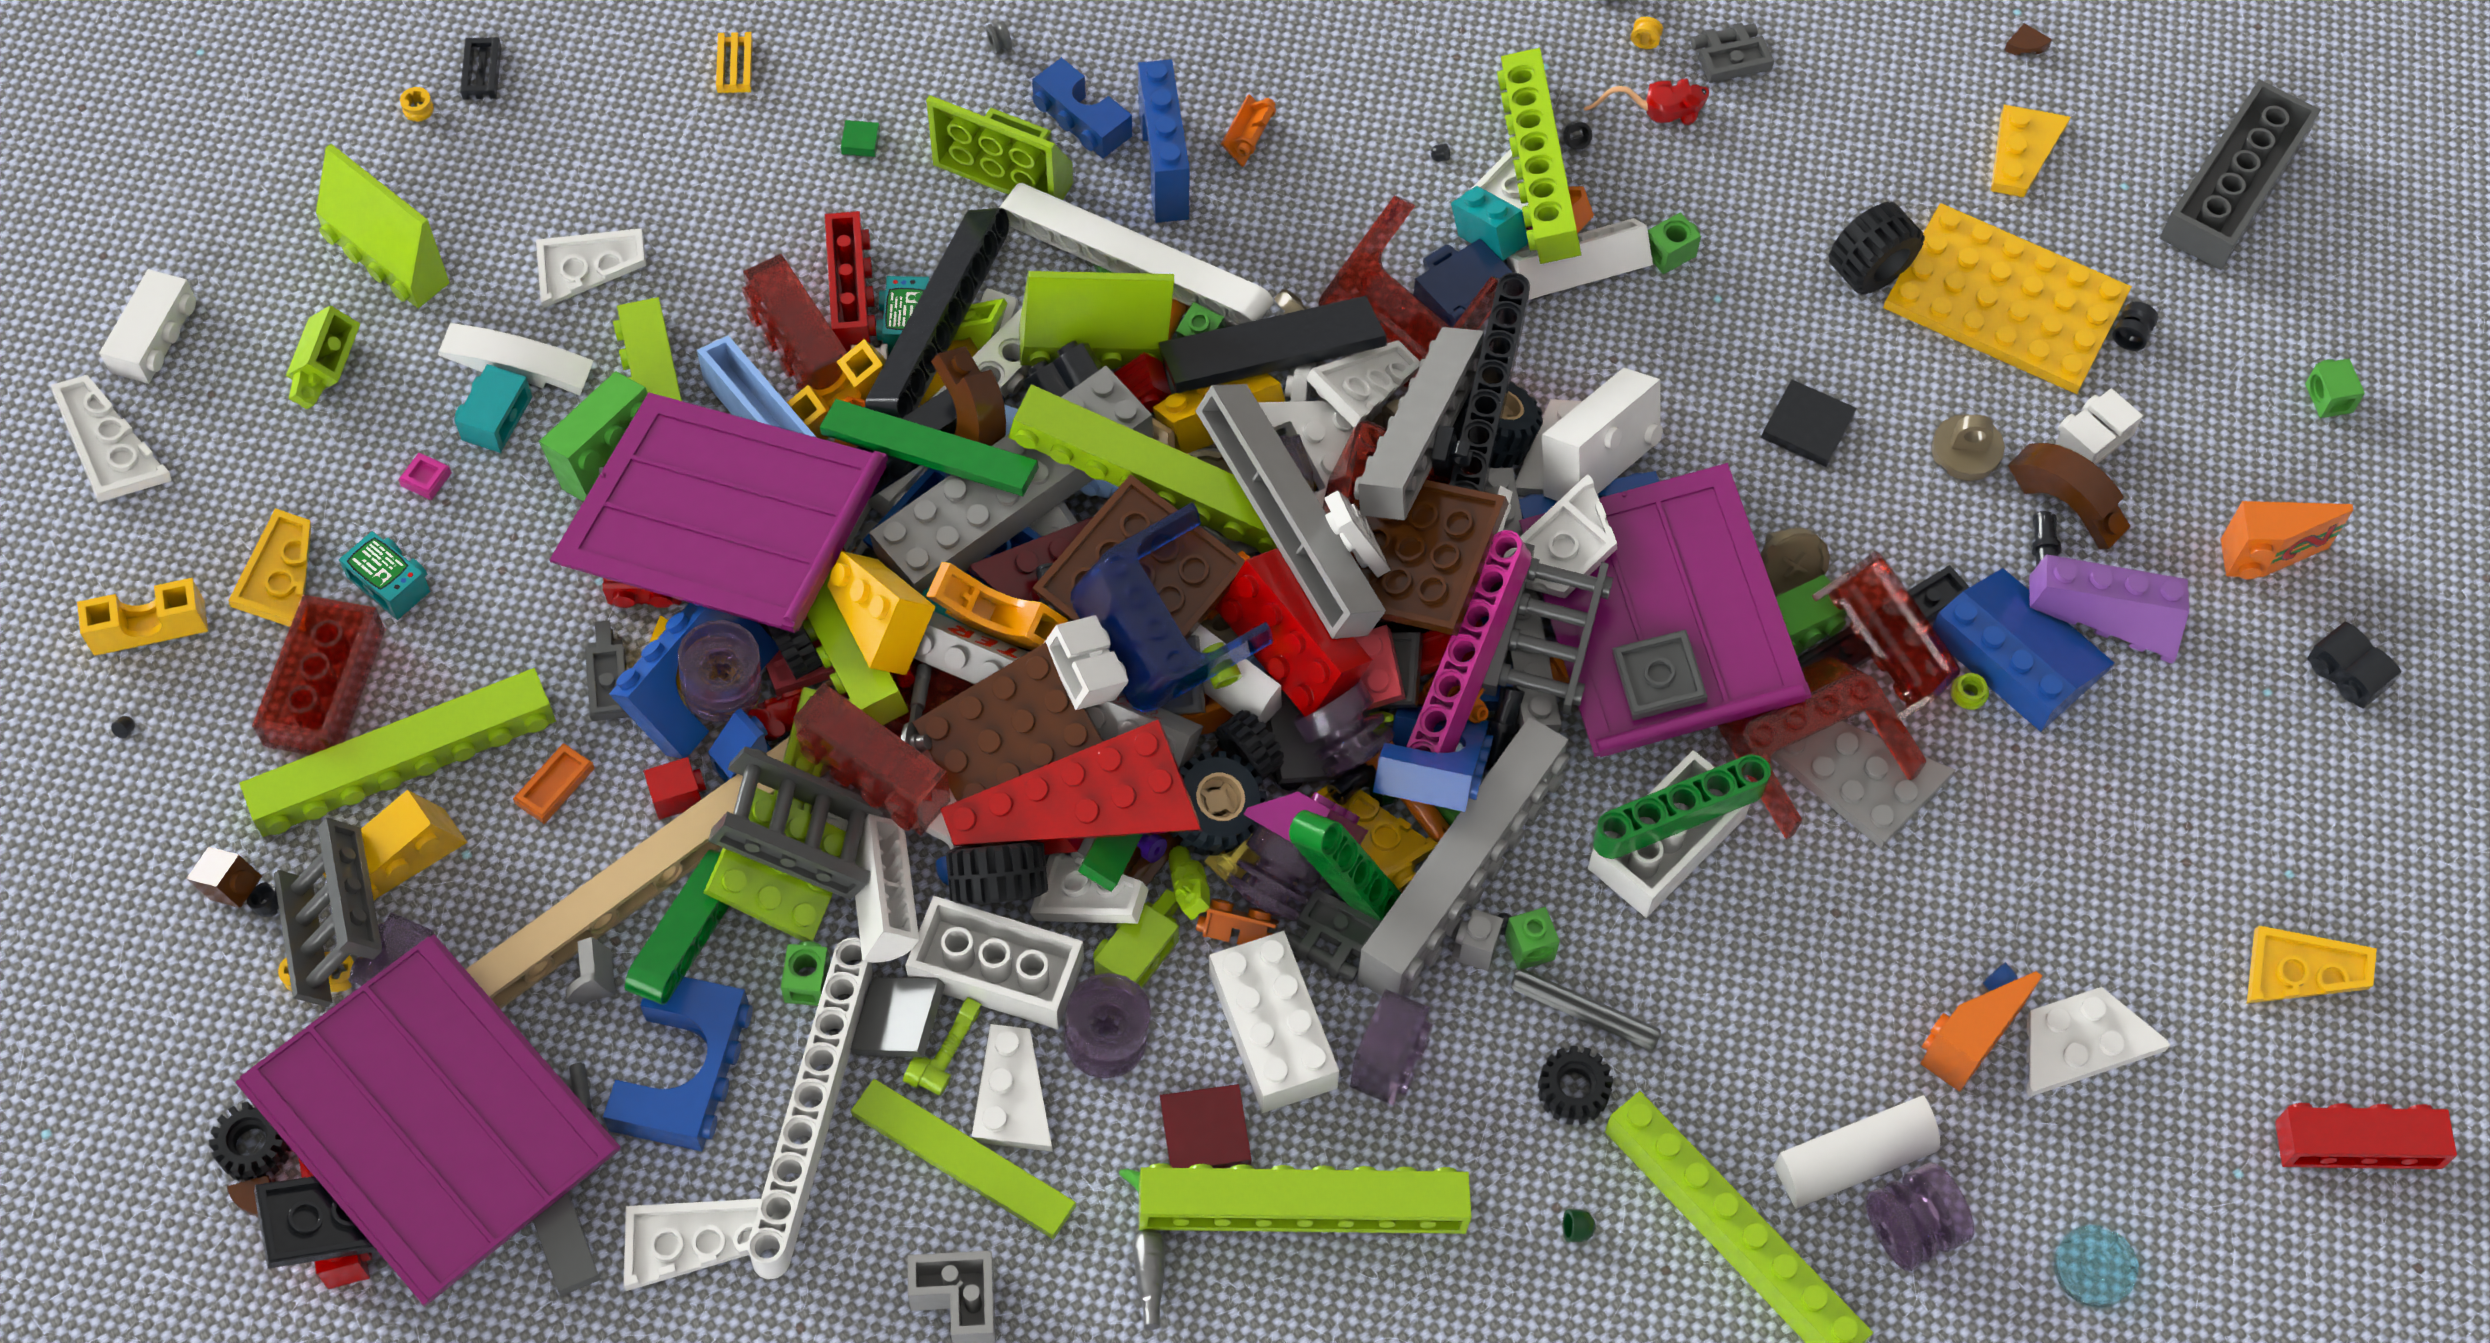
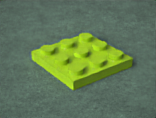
[703,787,846,942]

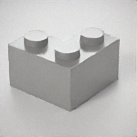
[907,1251,996,1343]

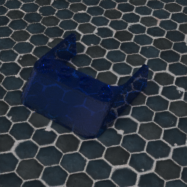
[1070,503,1273,712]

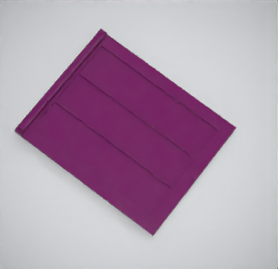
[549,392,888,633]
[1519,463,1811,758]
[235,934,621,1307]

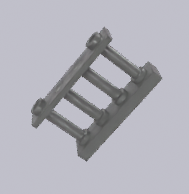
[1481,543,1613,716]
[708,746,886,900]
[274,817,383,1007]

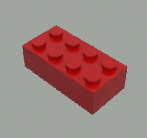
[1215,548,1372,721]

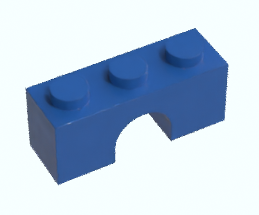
[1032,57,1132,159]

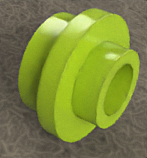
[1951,673,1989,710]

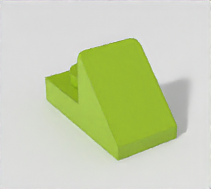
[953,298,1008,350]

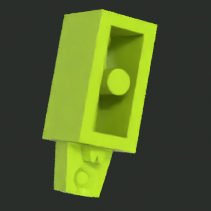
[286,305,361,409]
[1093,888,1180,1000]

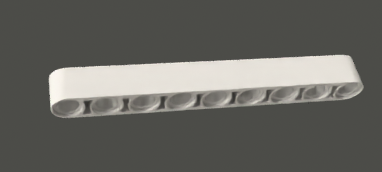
[999,183,1274,325]
[748,937,873,1279]

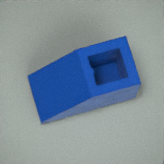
[708,708,771,782]

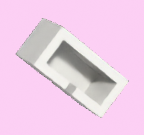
[2055,388,2143,465]
[1045,615,1129,710]

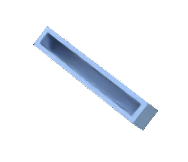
[697,335,817,438]

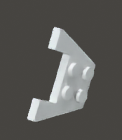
[1258,401,1376,514]

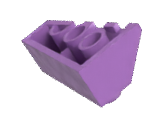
[2029,554,2189,664]

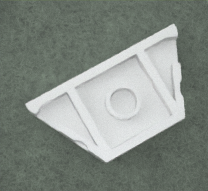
[1503,474,1617,598]
[2026,987,2170,1097]

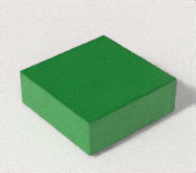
[841,120,880,157]

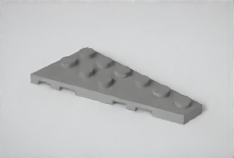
[1729,703,1956,848]

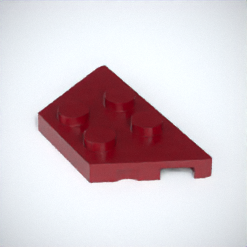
[968,516,1094,602]

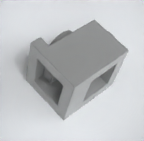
[1451,909,1504,971]

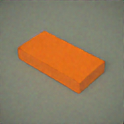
[513,743,595,824]

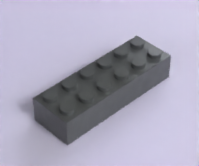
[2159,79,2321,270]

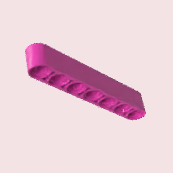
[1406,530,1532,753]

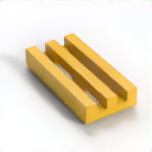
[716,32,753,93]

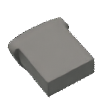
[566,937,616,1003]

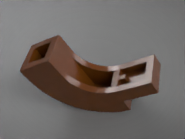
[931,346,1006,446]
[2007,443,2131,549]

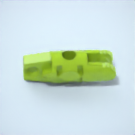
[1168,845,1210,920]

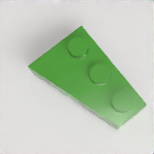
[538,371,648,502]
[1776,575,1853,655]

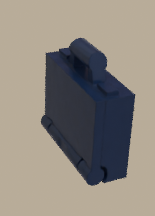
[1413,239,1513,330]

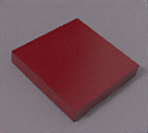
[1160,1084,1252,1168]

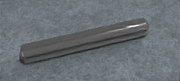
[1511,968,1661,1050]

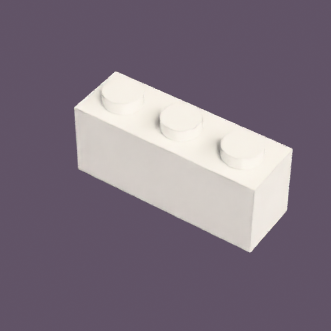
[99,269,196,384]

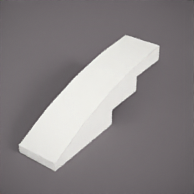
[438,323,594,396]

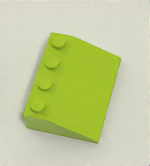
[926,95,1073,200]
[316,144,450,309]
[1019,271,1174,369]

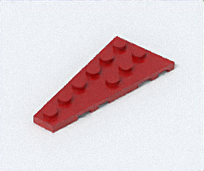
[940,719,1203,846]

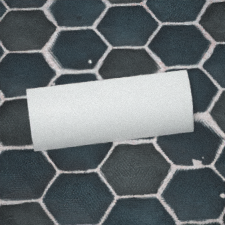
[1507,218,1653,300]
[1191,624,1282,723]
[855,814,919,963]
[1773,1095,1940,1209]

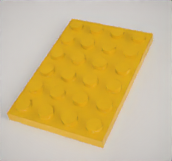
[1883,203,2132,394]

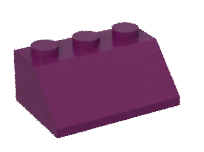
[1243,791,1368,845]

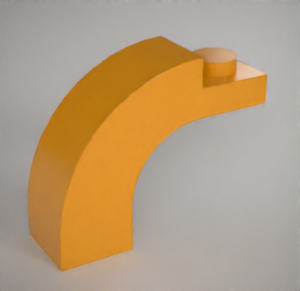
[926,562,1068,650]

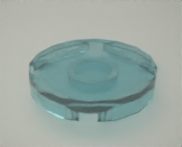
[2053,1225,2139,1308]

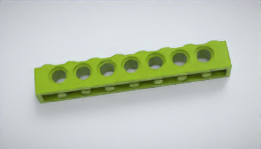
[1497,47,1582,264]

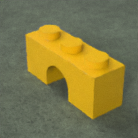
[787,339,886,440]
[77,578,208,656]

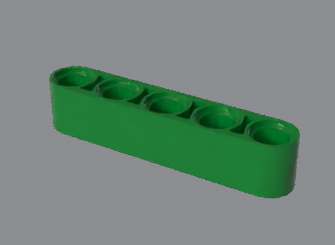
[1593,754,1771,859]
[1289,810,1402,922]
[624,849,730,1005]

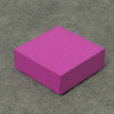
[398,453,452,500]

